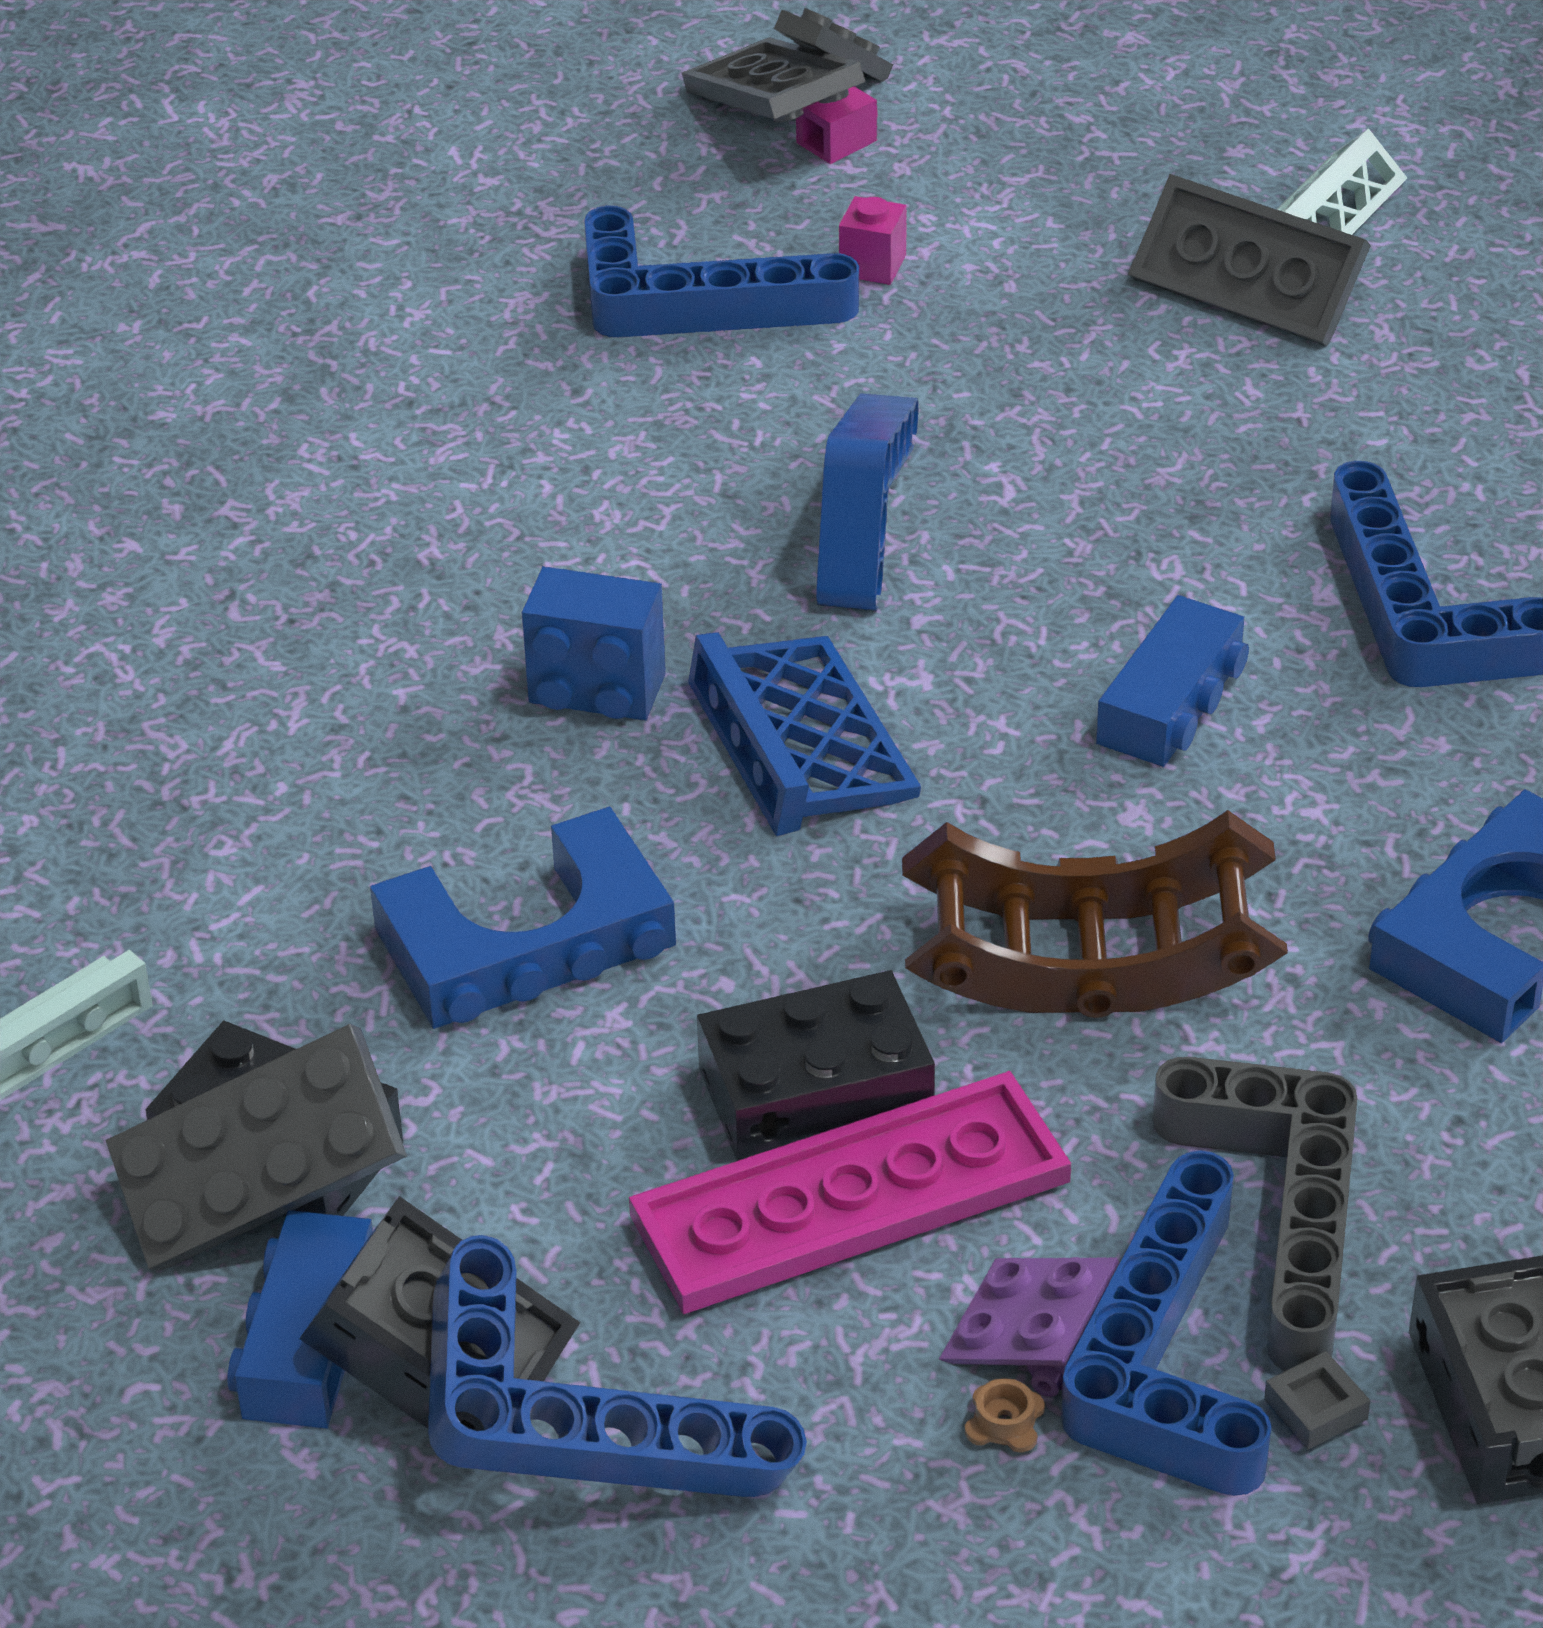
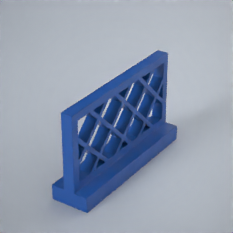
[688,632,921,837]

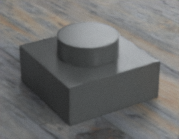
[1264,1351,1371,1449]

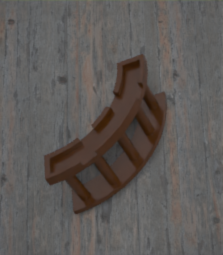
[902,810,1288,1018]

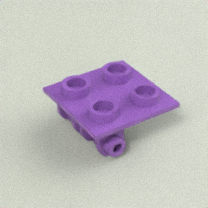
[939,1257,1119,1397]

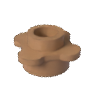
[965,1378,1045,1452]

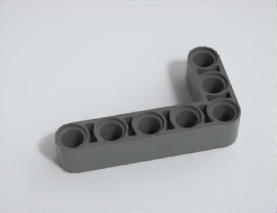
[1153,1057,1358,1372]

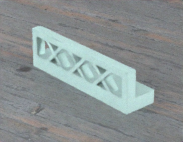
[1277,128,1407,235]
[0,950,153,1100]

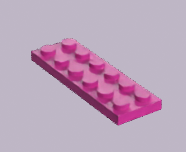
[629,1071,1071,1315]

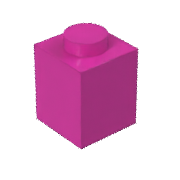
[796,86,878,164]
[839,196,907,285]

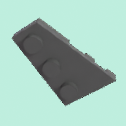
[774,8,893,82]

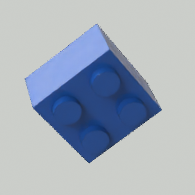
[522,566,666,721]

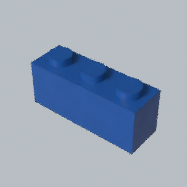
[1096,595,1249,767]
[227,1210,373,1429]

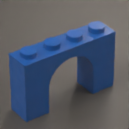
[1368,789,1543,1044]
[370,806,676,1029]

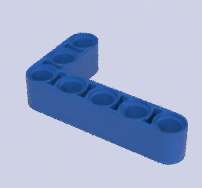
[584,205,859,337]
[816,393,919,611]
[1330,461,1543,687]
[1061,1151,1271,1496]
[428,1235,807,1497]

